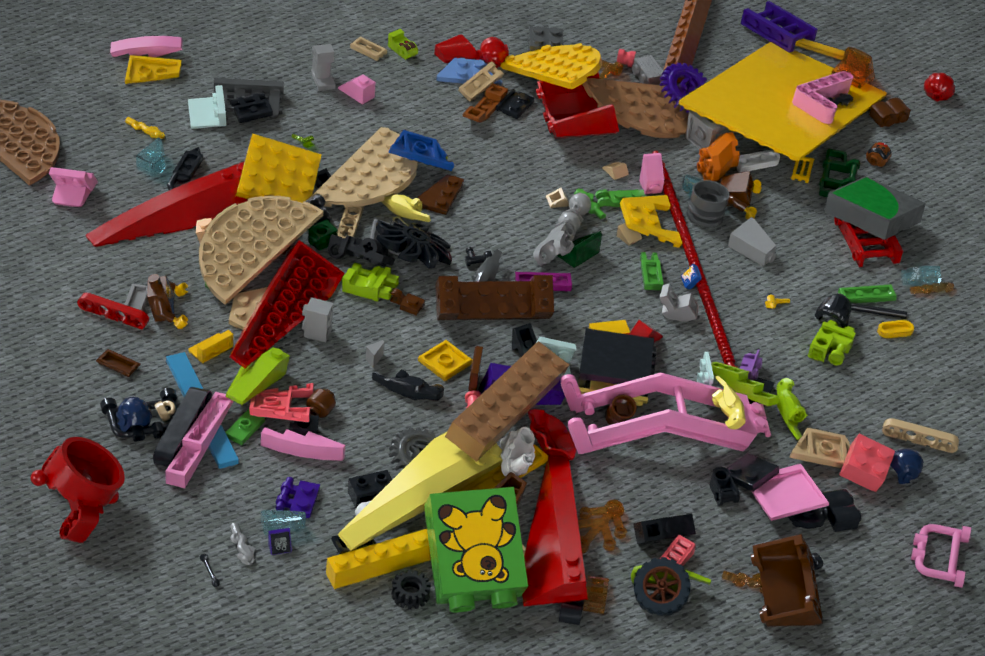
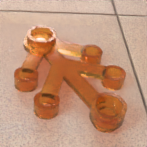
[578,499,627,554]

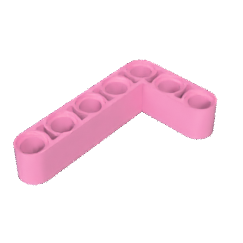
[792,71,853,124]

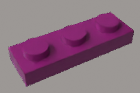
[515,272,572,291]

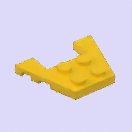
[620,195,682,247]

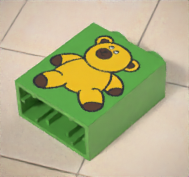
[424,487,528,613]

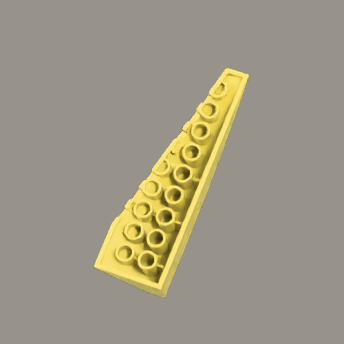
[338,432,503,551]

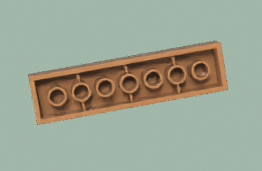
[445,341,569,462]

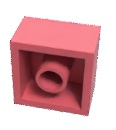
[840,433,895,492]

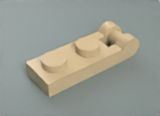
[458,62,504,101]

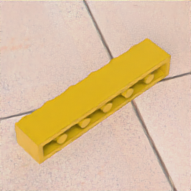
[326,529,431,589]

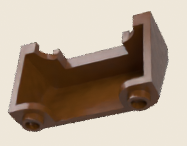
[751,534,823,627]

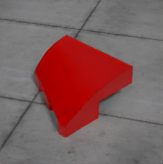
[434,34,478,63]

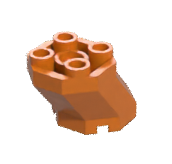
[697,132,740,182]

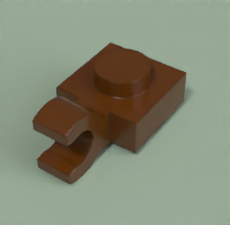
[390,288,425,316]

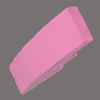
[110,36,183,58]
[261,428,345,461]

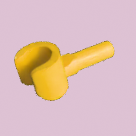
[765,294,790,309]

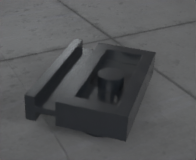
[496,89,535,119]

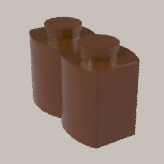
[869,98,911,127]

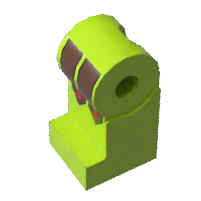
[388,29,418,60]

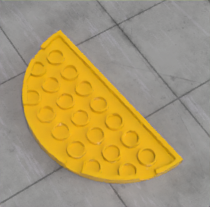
[500,43,602,89]

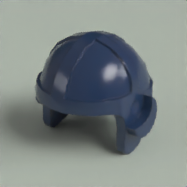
[116,397,152,432]
[890,449,924,484]

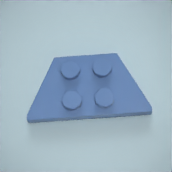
[437,58,502,86]

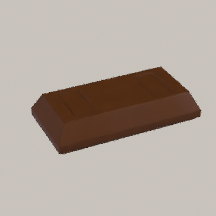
[96,349,141,377]

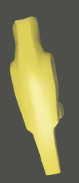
[381,194,431,222]
[712,376,746,430]

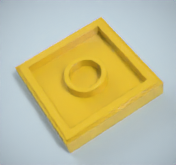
[418,340,473,381]

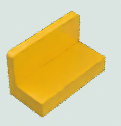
[189,330,233,363]

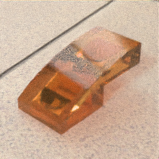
[583,575,609,614]

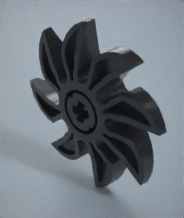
[376,217,452,269]

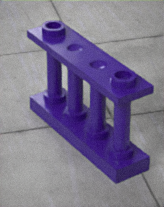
[740,1,818,53]

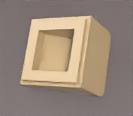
[602,162,629,180]
[546,188,569,208]
[617,223,642,246]

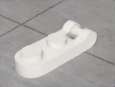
[737,150,780,173]

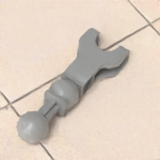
[533,193,591,267]

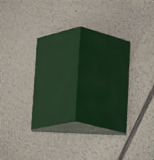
[557,231,602,268]

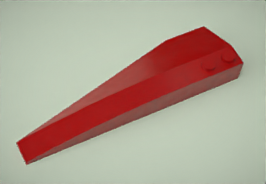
[229,240,345,369]

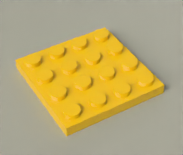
[236,133,322,203]

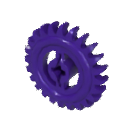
[660,63,707,113]

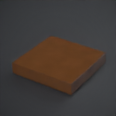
[468,346,483,392]

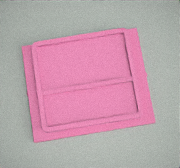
[751,464,829,521]

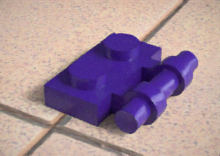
[276,477,320,518]

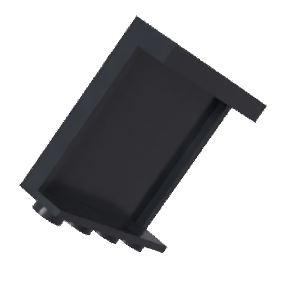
[578,328,657,397]

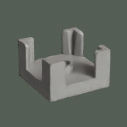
[685,111,727,149]

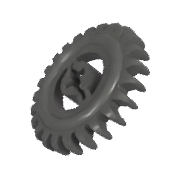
[389,428,436,471]

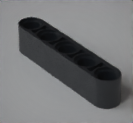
[153,387,212,467]

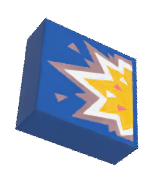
[681,264,702,289]

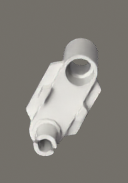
[500,427,535,477]

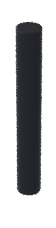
[851,303,907,319]

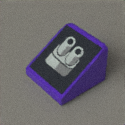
[268,528,292,555]

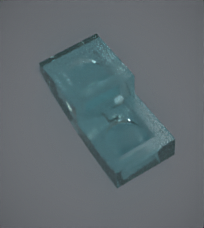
[901,266,941,286]

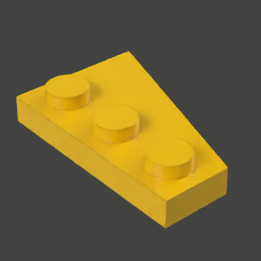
[125,55,182,84]

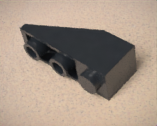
[633,514,696,544]

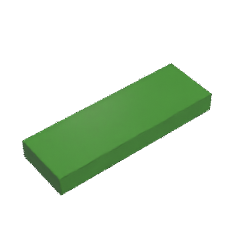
[838,284,897,303]

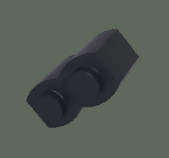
[822,489,862,532]

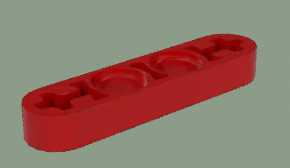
[77,292,149,330]

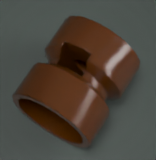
[605,394,637,425]

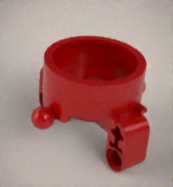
[30,437,125,543]

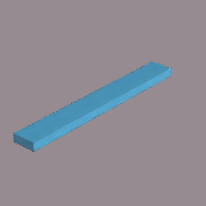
[166,352,239,469]

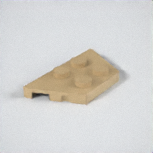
[229,287,268,330]
[790,428,850,469]

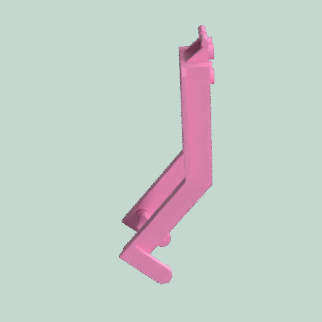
[560,373,771,454]

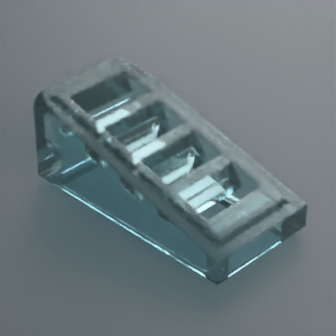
[261,510,306,535]

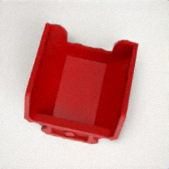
[535,72,619,139]

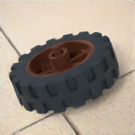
[634,557,691,616]

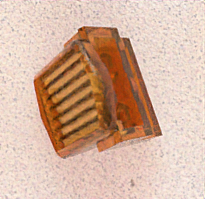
[831,47,875,89]

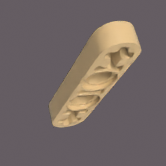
[337,206,365,238]
[882,418,959,453]

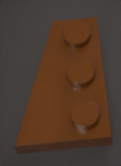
[417,174,464,215]

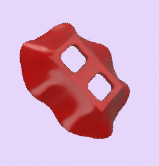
[527,409,577,460]

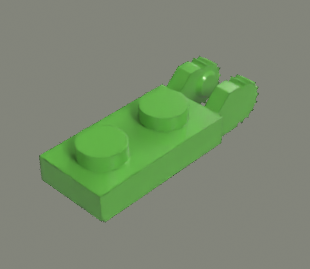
[595,189,645,207]
[640,252,663,290]

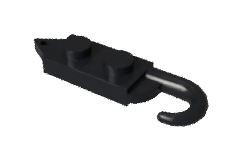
[167,147,203,190]

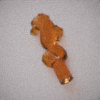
[910,281,954,294]
[722,570,763,593]

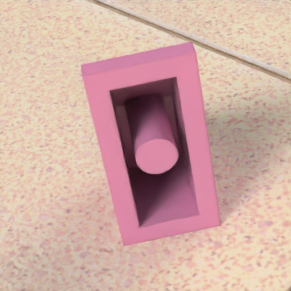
[338,74,376,105]
[639,153,664,194]

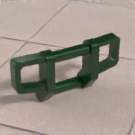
[819,148,861,197]

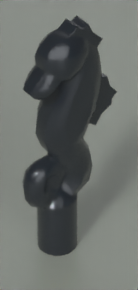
[827,93,853,106]

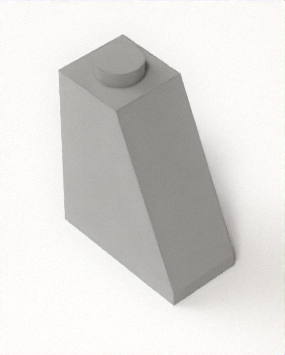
[728,217,776,267]

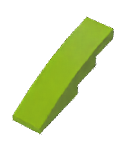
[711,362,780,406]

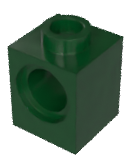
[308,220,338,251]

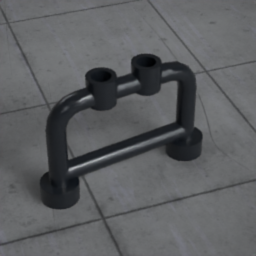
[100,388,177,442]

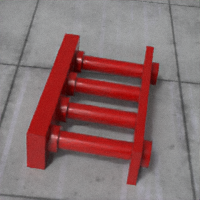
[834,217,903,267]

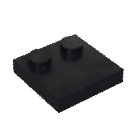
[726,453,779,492]

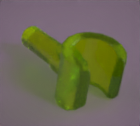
[291,134,314,148]

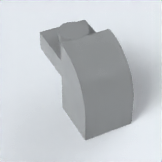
[660,283,699,322]

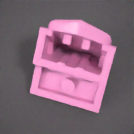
[49,167,98,207]

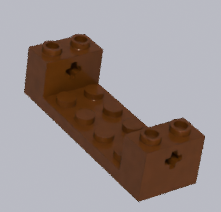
[435,275,554,320]

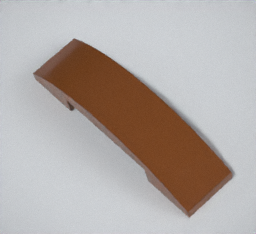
[463,83,508,122]

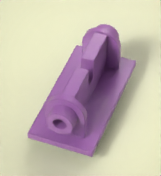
[739,349,762,381]

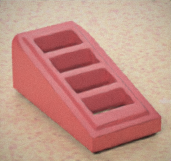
[660,535,696,566]

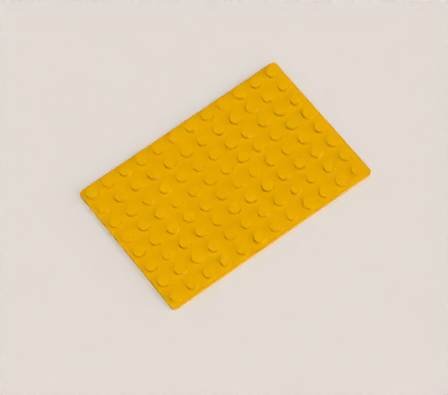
[679,42,887,161]

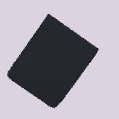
[315,168,331,188]

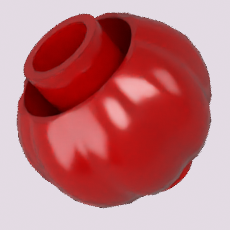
[477,37,509,68]
[924,73,955,102]

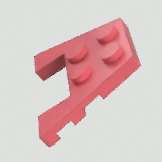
[249,383,314,422]

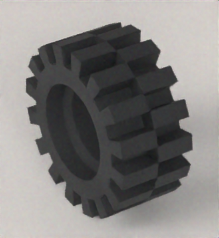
[391,570,431,610]

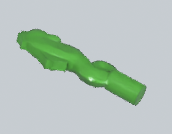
[574,188,606,219]

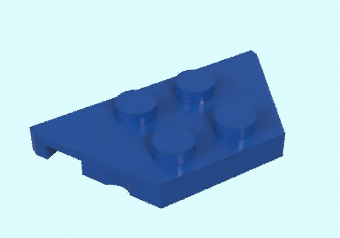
[389,130,454,171]

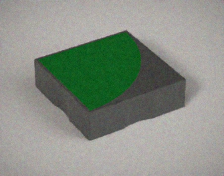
[824,176,926,240]

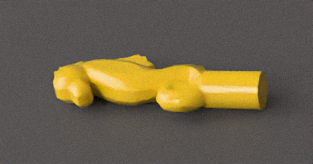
[125,117,165,140]

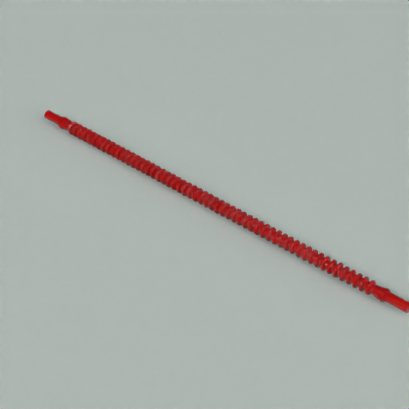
[652,151,738,368]

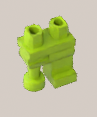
[342,262,399,302]
[808,320,856,366]

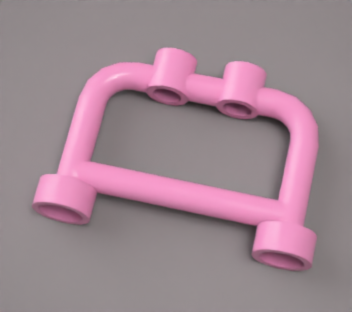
[911,524,971,588]

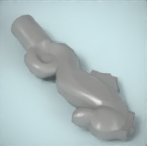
[230,522,256,566]

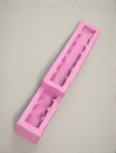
[165,392,234,488]

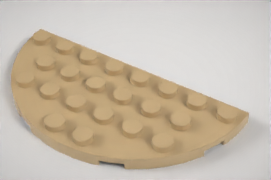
[312,127,418,208]
[199,196,323,305]

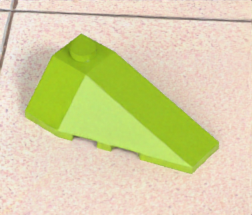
[225,347,290,405]

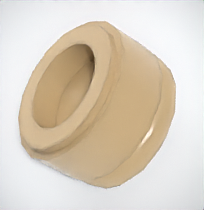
[154,401,176,422]

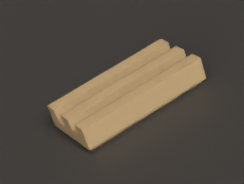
[350,37,387,61]

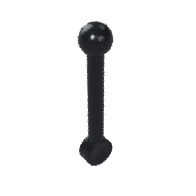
[200,554,220,587]

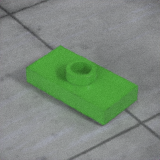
[225,409,265,445]

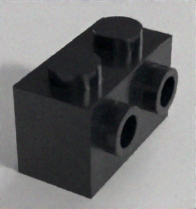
[348,470,392,508]

